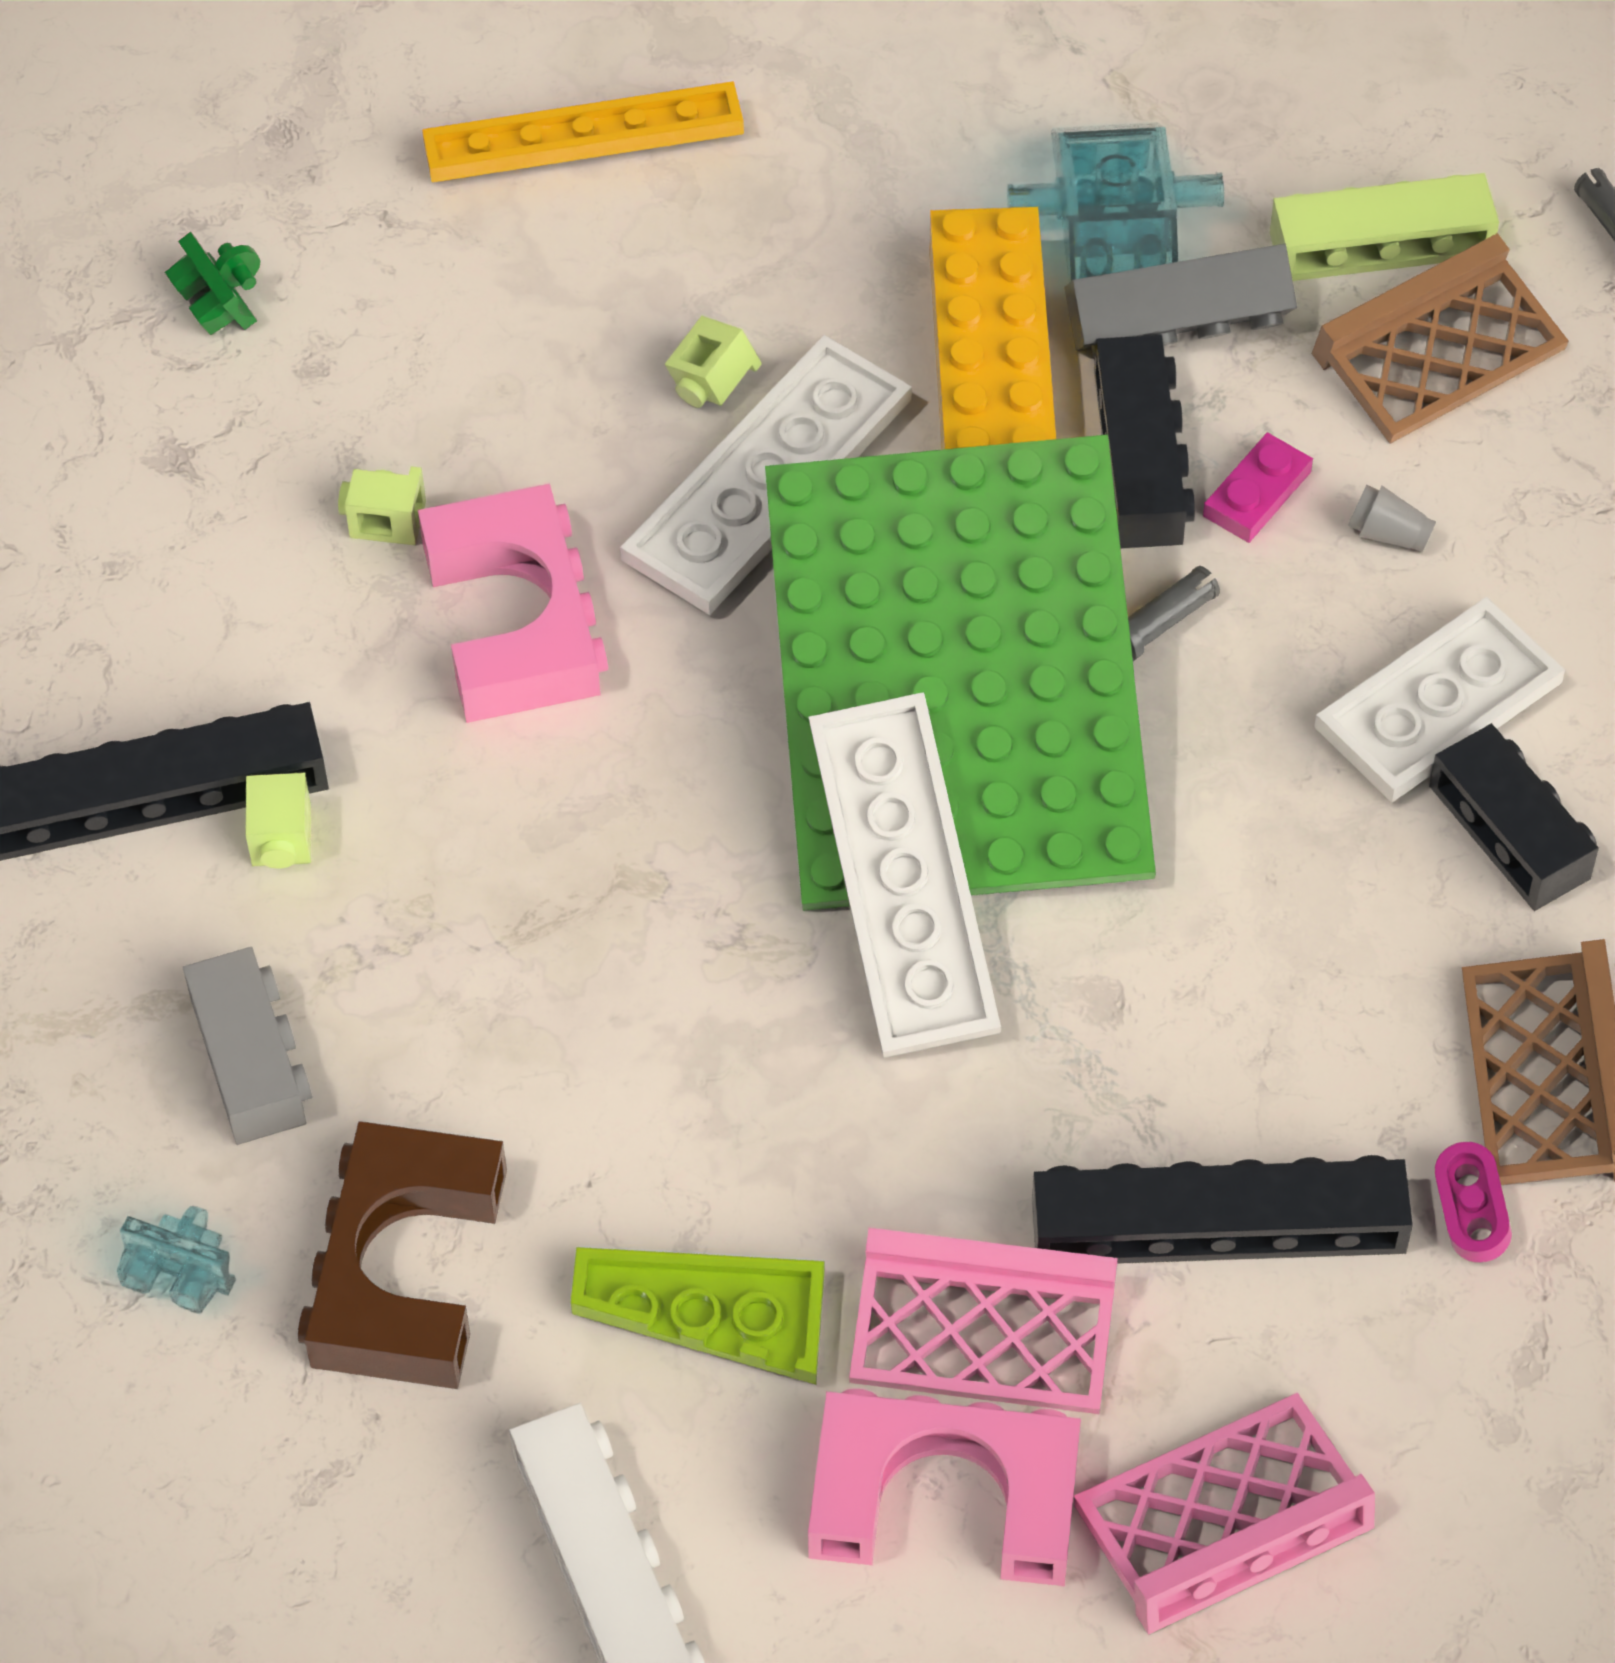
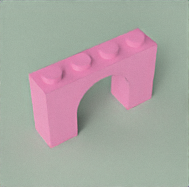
[418,483,608,723]
[808,1389,1081,1586]

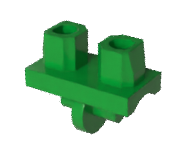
[164,232,261,335]

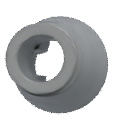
[1348,484,1436,552]

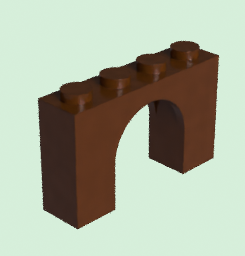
[298,1121,507,1389]

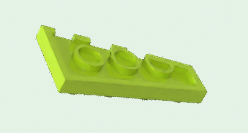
[570,1247,825,1385]

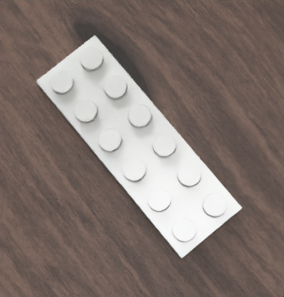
[620,335,912,615]
[809,692,1001,1058]

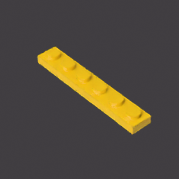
[422,81,744,183]

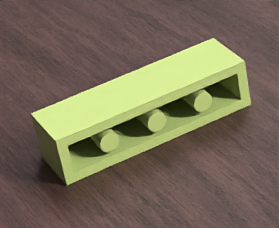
[1270,173,1499,281]

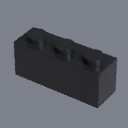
[1429,723,1599,911]

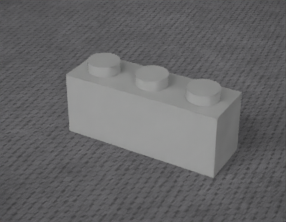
[183,946,312,1145]

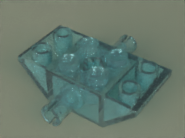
[1007,122,1224,283]

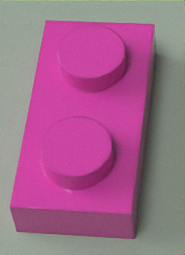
[1203,432,1313,543]

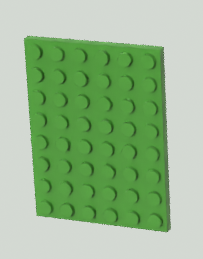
[765,434,1156,911]

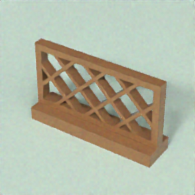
[1311,233,1569,444]
[1462,939,1615,1185]

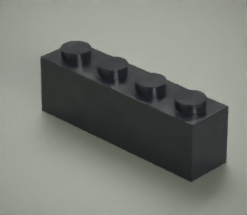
[1094,335,1195,549]

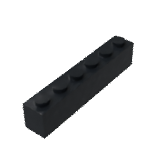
[0,702,329,861]
[1032,1155,1413,1264]

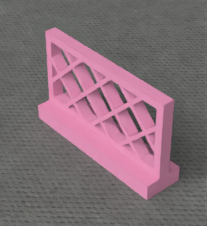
[849,1228,1118,1414]
[1074,1393,1375,1635]

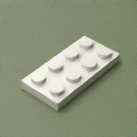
[1314,597,1565,803]

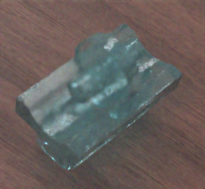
[117,1205,236,1314]

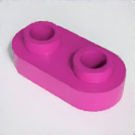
[1435,1142,1512,1263]

